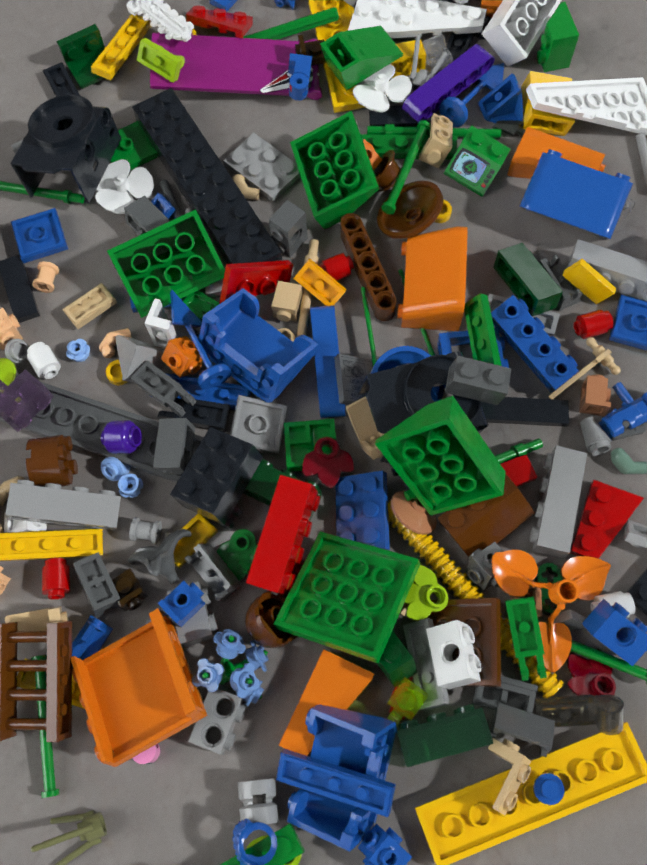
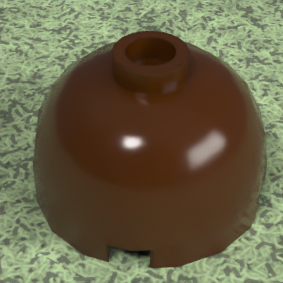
[245,591,297,648]

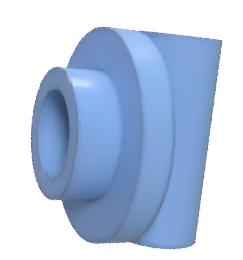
[100,457,131,481]

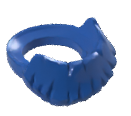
[232,819,277,865]

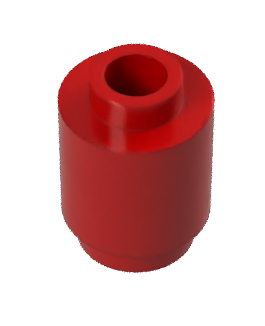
[318,253,354,281]
[573,309,613,339]
[42,558,70,600]

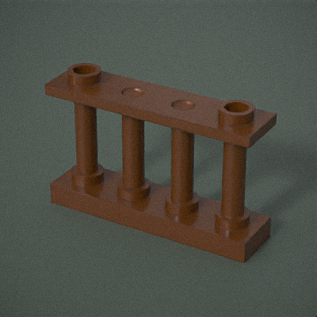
[0,621,72,742]

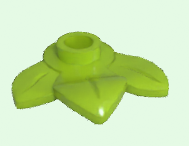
[404,565,448,620]

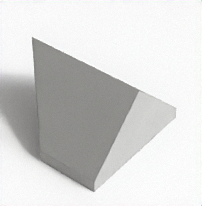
[115,335,165,382]

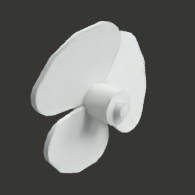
[353,64,412,112]
[96,159,154,214]

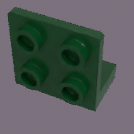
[56,24,119,89]

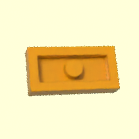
[293,258,347,306]

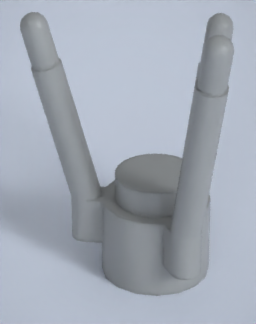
[409,35,447,91]

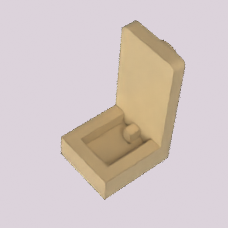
[419,114,453,169]
[346,396,384,460]
[5,606,68,631]
[488,738,531,815]

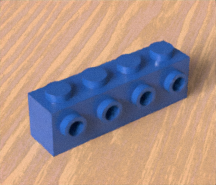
[491,295,579,394]

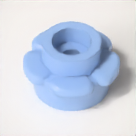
[66,339,90,362]
[118,474,143,498]

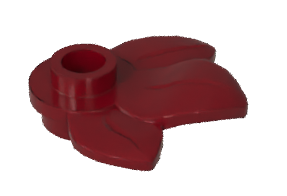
[302,437,354,488]
[567,648,616,702]

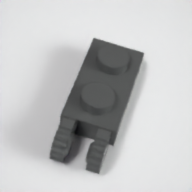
[130,360,196,417]

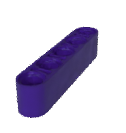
[402,44,495,123]

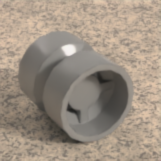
[238,778,279,824]

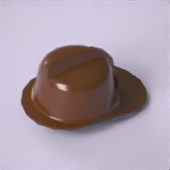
[374,150,401,191]

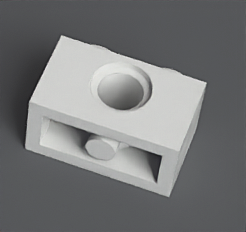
[426,620,481,689]

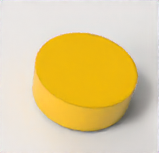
[434,200,452,223]
[105,360,128,386]

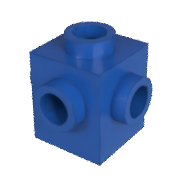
[358,824,412,865]

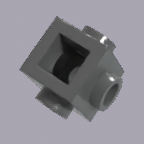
[465,542,504,591]

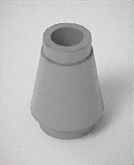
[580,417,611,456]

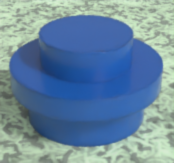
[534,773,564,805]

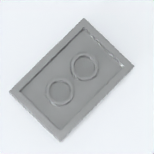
[223,133,301,203]

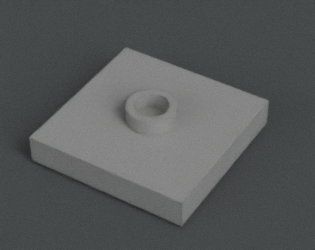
[230,395,288,455]

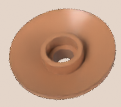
[391,491,437,535]

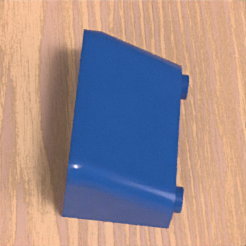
[520,149,633,239]
[199,288,319,403]
[287,704,397,852]

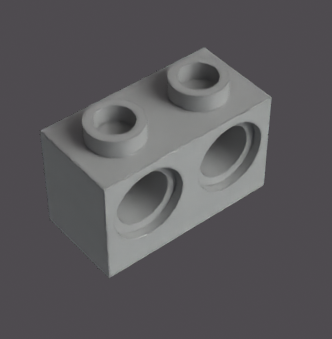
[188,689,247,755]

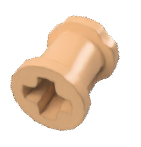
[32,261,59,293]

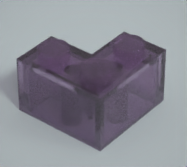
[0,369,54,432]

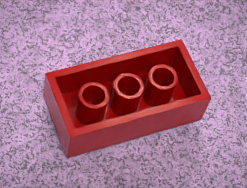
[246,475,320,594]

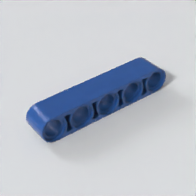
[310,305,346,419]

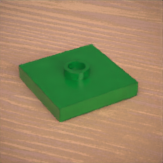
[110,121,158,171]

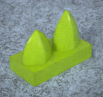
[137,37,185,83]

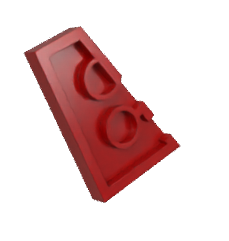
[186,6,253,39]
[219,260,294,304]
[570,480,644,559]

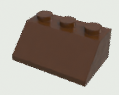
[438,474,535,558]

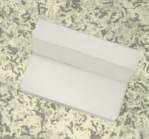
[145,298,178,348]

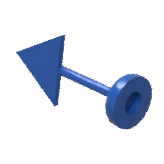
[439,63,504,128]
[170,290,232,389]

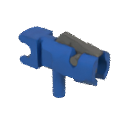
[598,382,647,441]

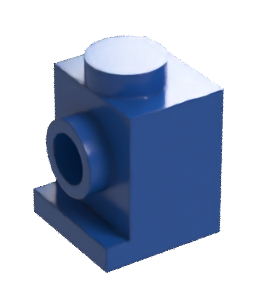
[158,581,205,627]

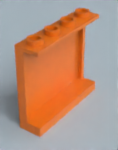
[71,608,207,767]

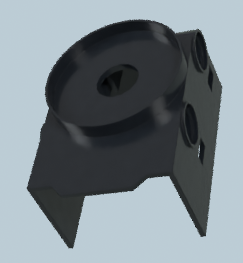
[10,94,121,203]
[358,351,489,463]

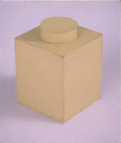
[272,281,302,322]

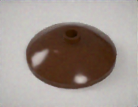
[377,181,443,239]

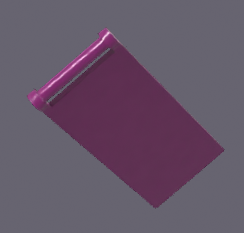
[150,33,322,100]

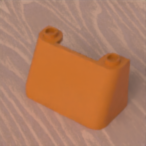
[397,226,468,331]

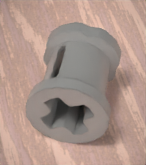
[129,517,162,544]

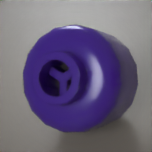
[101,420,142,454]

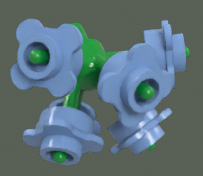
[192,629,269,706]

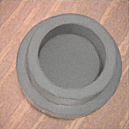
[5,339,29,363]

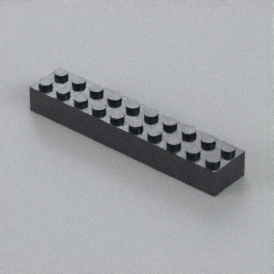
[132,88,282,264]

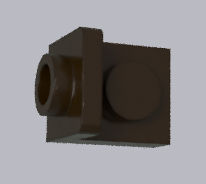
[295,35,326,66]
[112,568,148,612]

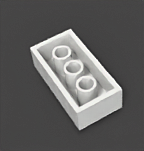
[482,0,561,67]

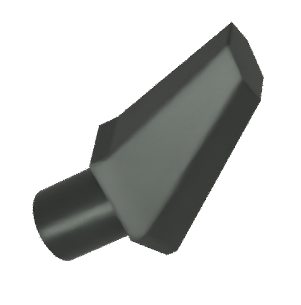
[492,121,526,137]

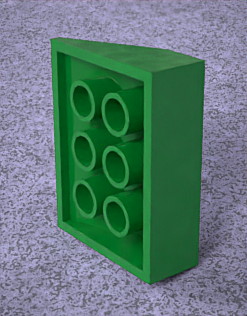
[290,111,380,230]
[107,209,225,318]
[375,396,506,516]

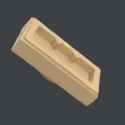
[62,283,117,329]

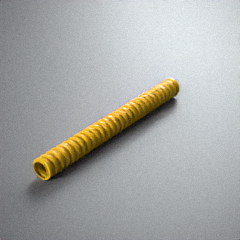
[388,501,563,699]

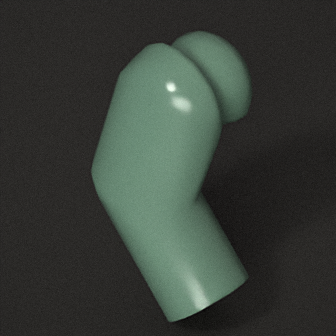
[611,448,647,474]

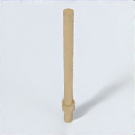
[297,239,319,371]

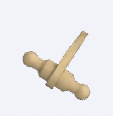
[548,337,621,399]

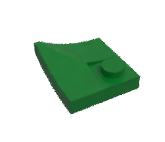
[284,419,336,472]

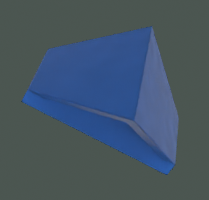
[477,73,523,126]

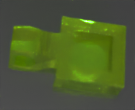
[386,677,429,725]

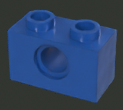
[582,598,647,666]

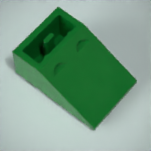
[320,25,403,91]

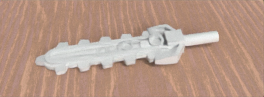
[126,0,194,42]

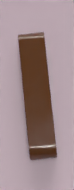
[340,213,396,321]

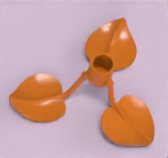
[492,550,611,673]

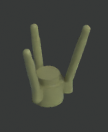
[31,810,107,865]

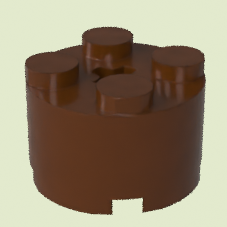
[26,435,78,487]

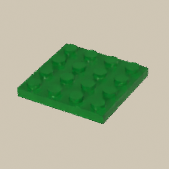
[274,532,420,663]

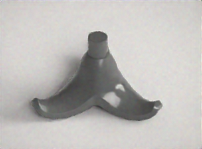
[127,529,192,584]

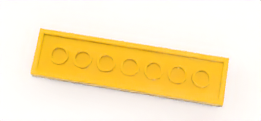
[414,722,647,865]

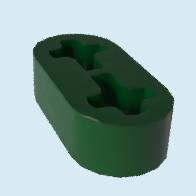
[535,563,562,616]

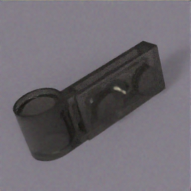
[534,694,624,735]

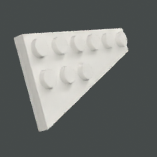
[348,0,487,38]
[526,77,647,135]

